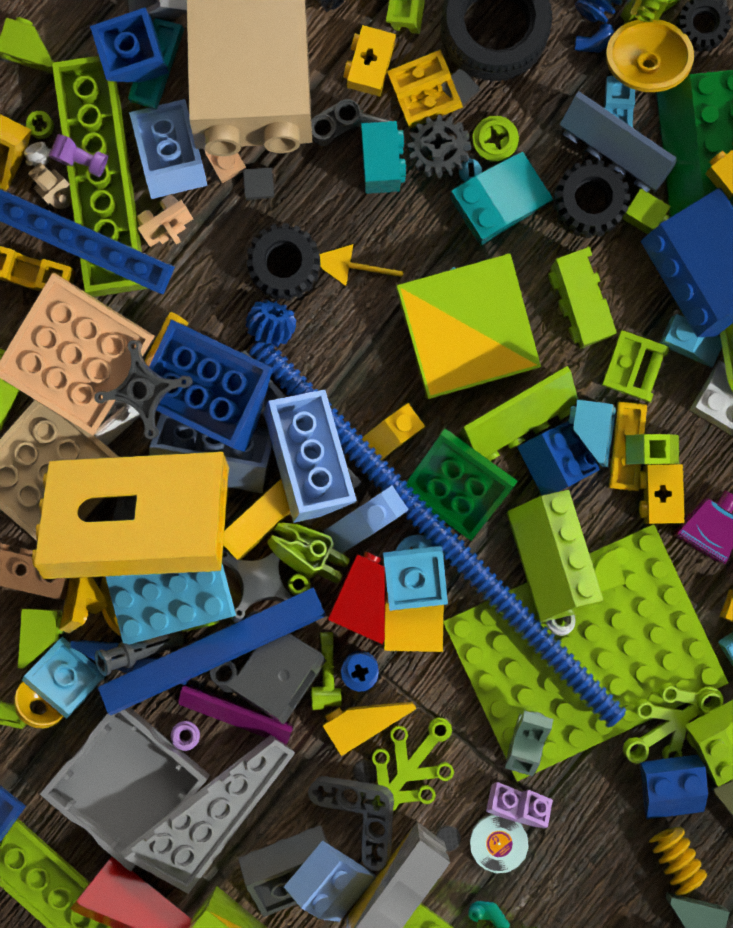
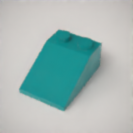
[450,152,554,246]

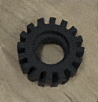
[676,0,732,52]

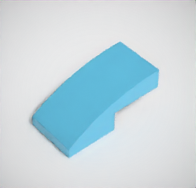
[604,76,635,128]

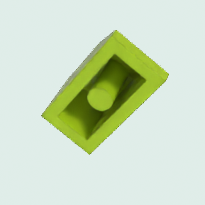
[0,17,53,74]
[18,608,65,668]

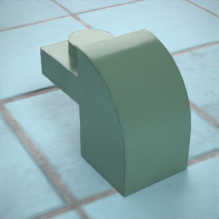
[505,711,553,776]

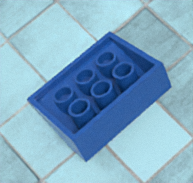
[641,188,733,337]
[149,319,273,452]

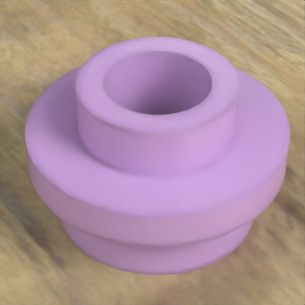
[171,721,200,751]

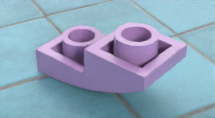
[486,782,553,828]

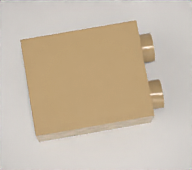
[187,0,312,156]

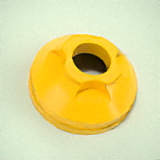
[14,682,64,728]

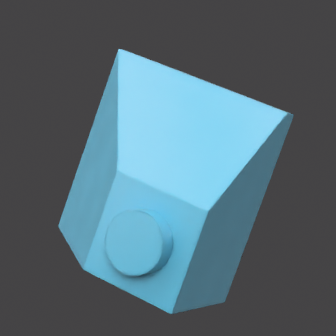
[569,400,616,468]

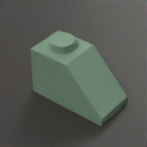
[665,892,729,928]

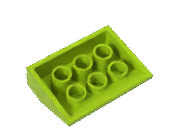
[459,366,578,461]

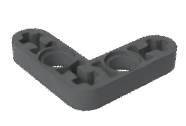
[308,776,394,871]

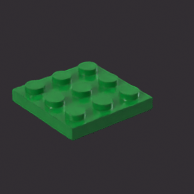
[406,428,517,541]

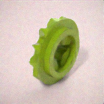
[473,116,519,162]

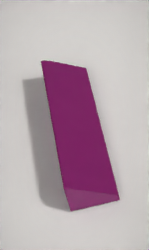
[178,684,294,744]

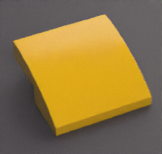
[387,50,463,129]

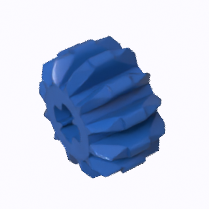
[246,299,297,347]

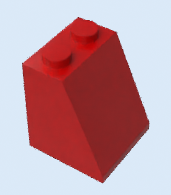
[328,551,385,644]

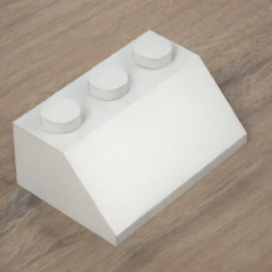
[689,360,733,436]

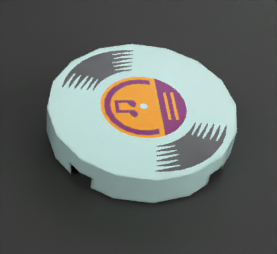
[470,814,529,873]

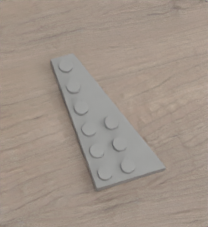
[120,735,295,894]

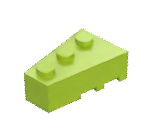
[548,247,617,349]

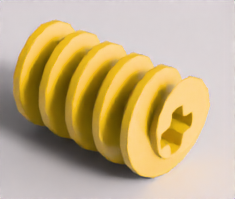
[649,827,707,896]

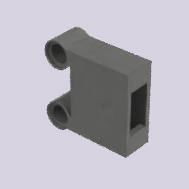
[210,611,326,725]

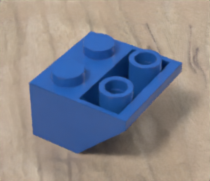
[517,421,600,495]

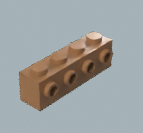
[0,543,70,600]

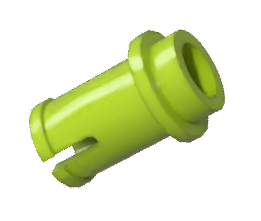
[288,573,311,596]

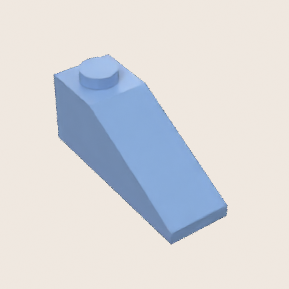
[324,486,408,553]

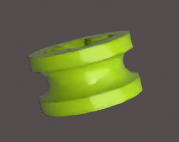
[26,111,54,139]

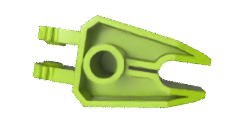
[267,523,350,583]

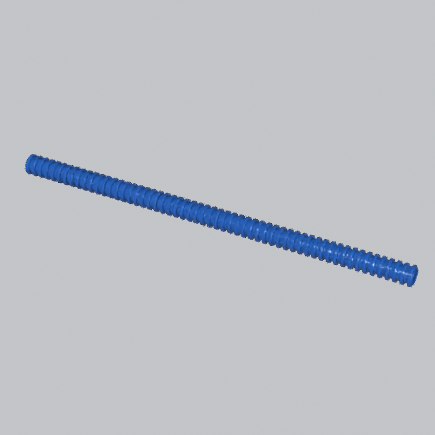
[249,341,626,728]

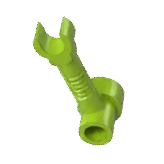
[311,632,342,710]

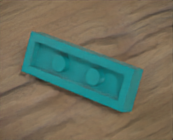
[128,18,184,110]

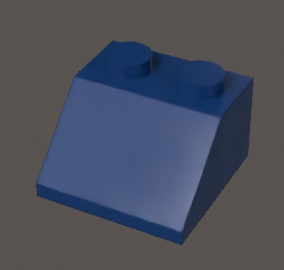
[90,7,169,82]
[640,755,708,819]

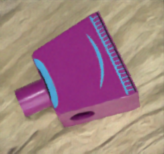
[673,490,733,564]

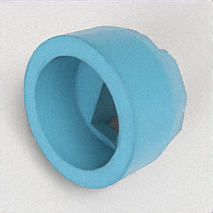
[459,159,482,182]

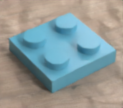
[383,546,448,611]
[22,637,105,719]

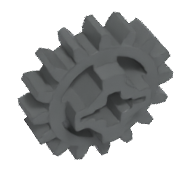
[408,115,471,179]

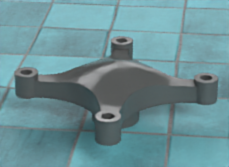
[95,340,192,439]
[222,549,294,622]

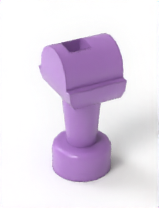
[49,134,108,177]

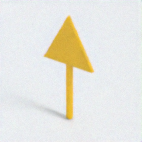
[319,244,404,286]

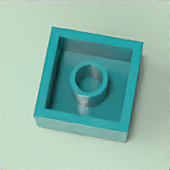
[361,121,406,194]

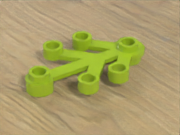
[623,683,723,764]
[372,717,454,811]

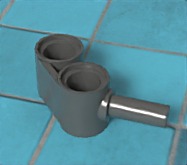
[311,99,391,146]

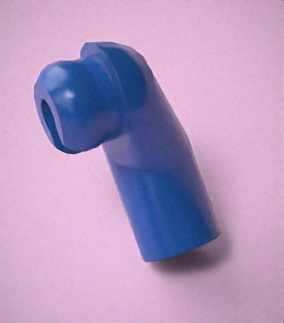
[574,23,614,53]

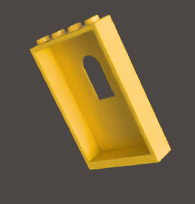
[32,452,229,579]

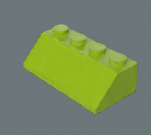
[507,490,604,623]

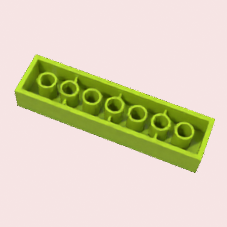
[52,56,147,297]

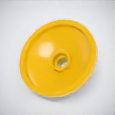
[606,20,694,92]

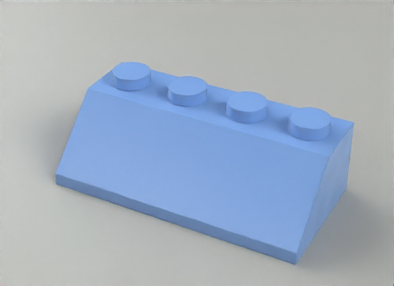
[263,390,357,523]

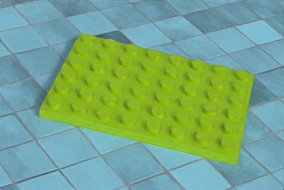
[443,524,728,782]

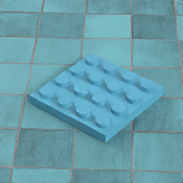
[105,519,236,645]

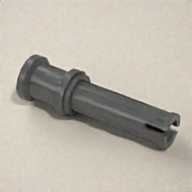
[95,631,184,676]

